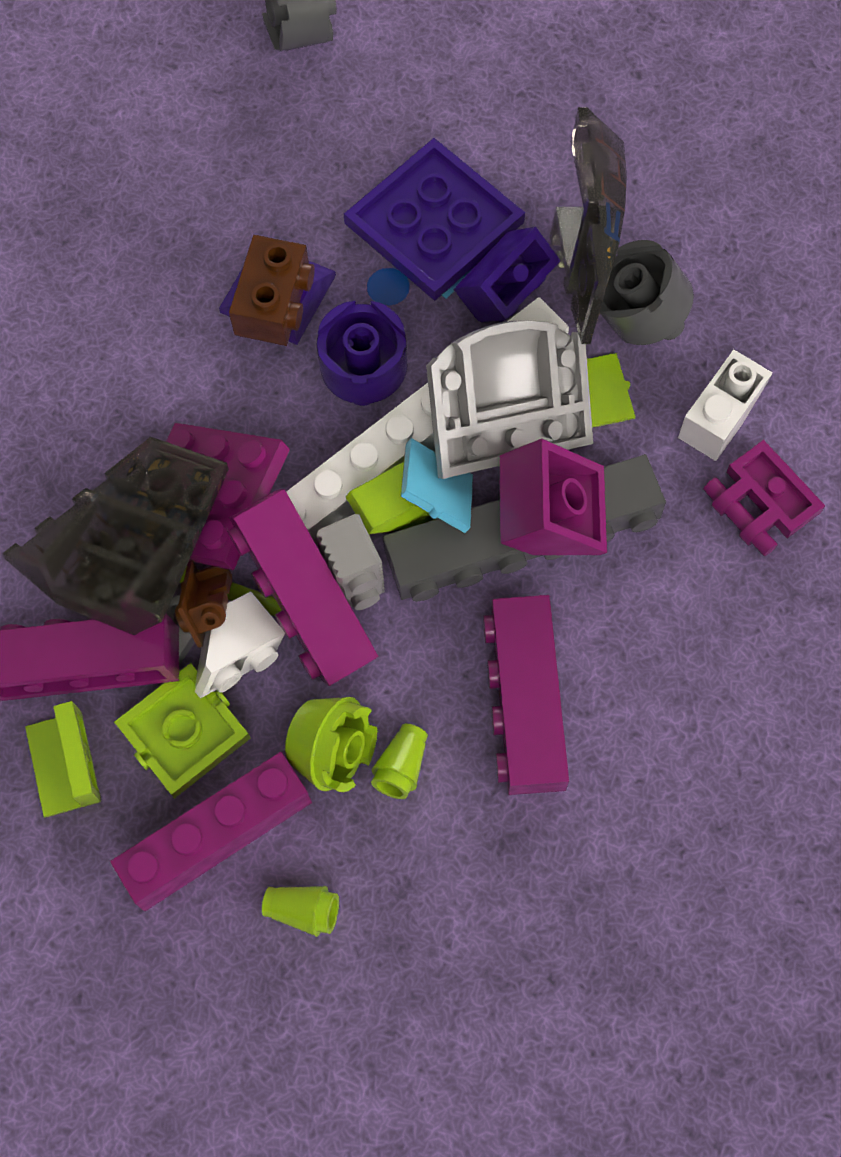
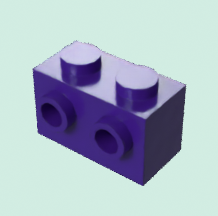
[453,226,561,322]

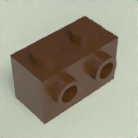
[229,234,315,346]

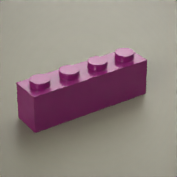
[227,489,379,686]
[483,595,569,795]
[0,608,179,701]
[110,752,312,911]

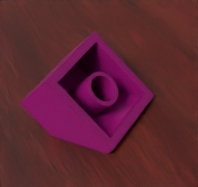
[499,439,607,555]

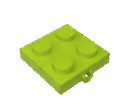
[114,663,251,799]

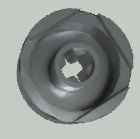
[262,0,337,52]
[590,240,694,345]

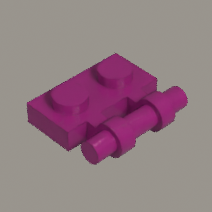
[703,439,825,556]

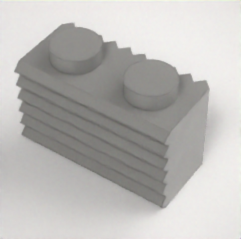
[316,514,385,610]

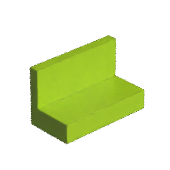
[25,701,101,818]

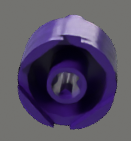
[317,300,408,406]

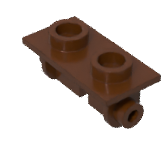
[175,560,233,648]

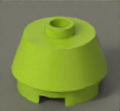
[285,697,378,793]

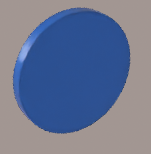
[367,268,410,305]

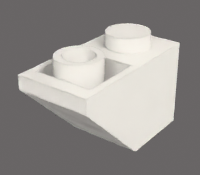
[678,350,772,461]
[194,592,285,698]

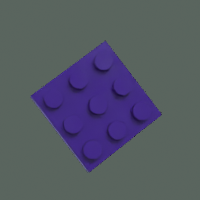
[344,138,525,301]

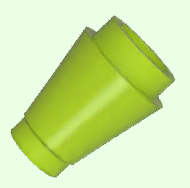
[371,723,428,799]
[262,886,339,937]

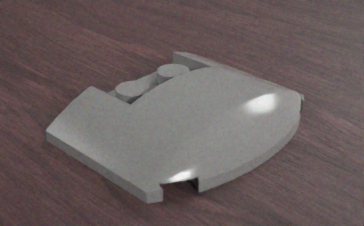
[426,321,593,479]

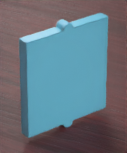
[401,438,473,533]

